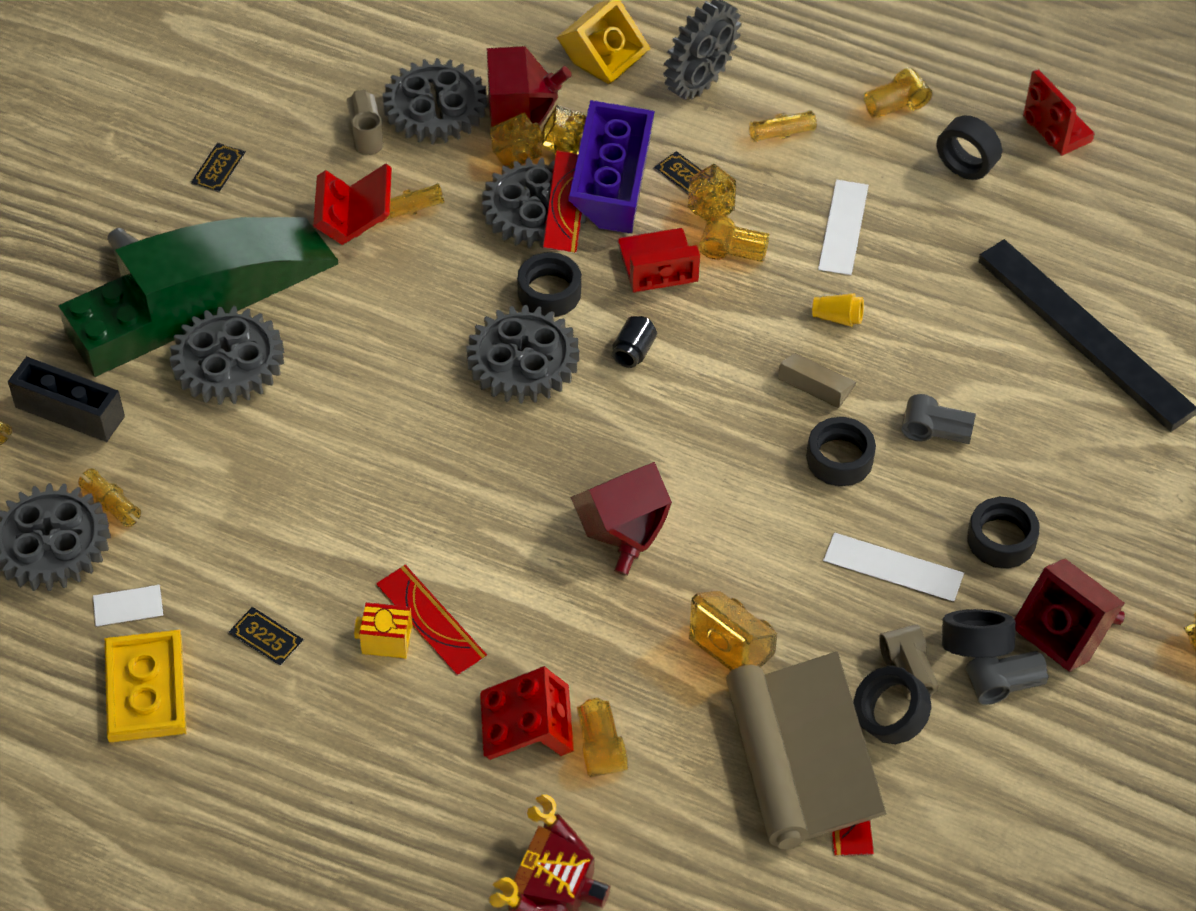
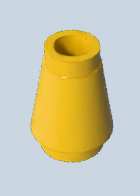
[812,293,864,327]

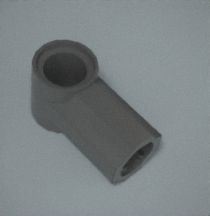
[901,394,976,444]
[966,651,1049,705]

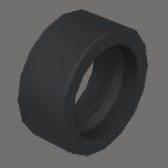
[936,115,1003,180]
[517,252,582,317]
[806,416,876,486]
[967,496,1040,569]
[942,609,1016,658]
[853,666,932,744]

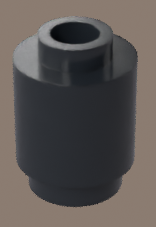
[612,316,657,368]

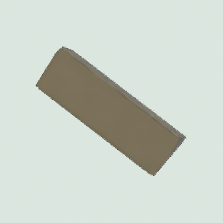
[778,353,856,408]

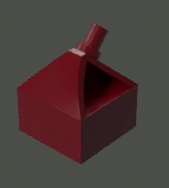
[486,46,572,140]
[570,461,672,576]
[1014,558,1125,672]

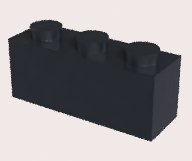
[8,356,125,442]

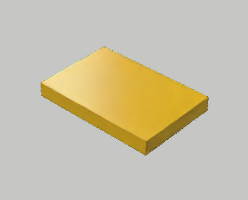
[104,629,187,743]

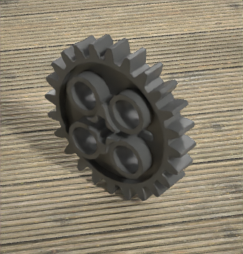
[663,0,742,100]
[383,58,487,144]
[482,158,586,248]
[466,305,579,404]
[170,306,284,405]
[0,483,111,591]

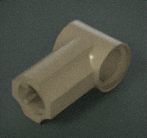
[347,90,383,155]
[879,625,939,700]

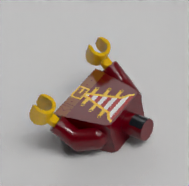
[489,794,611,911]

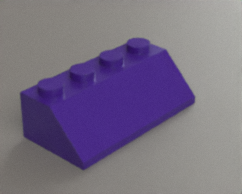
[569,100,655,234]

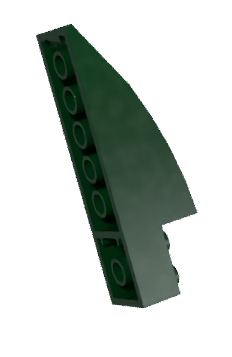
[58,217,339,377]

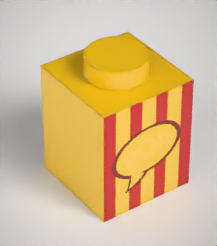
[354,602,412,659]

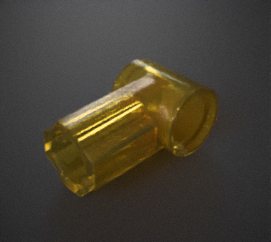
[864,68,933,118]
[699,215,770,262]
[577,698,628,778]

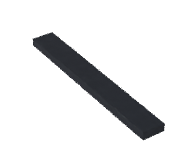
[978,239,1196,432]

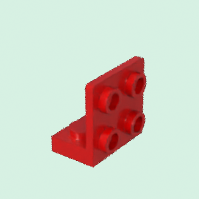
[1023,69,1095,156]
[313,163,392,246]
[618,228,700,293]
[480,666,574,760]

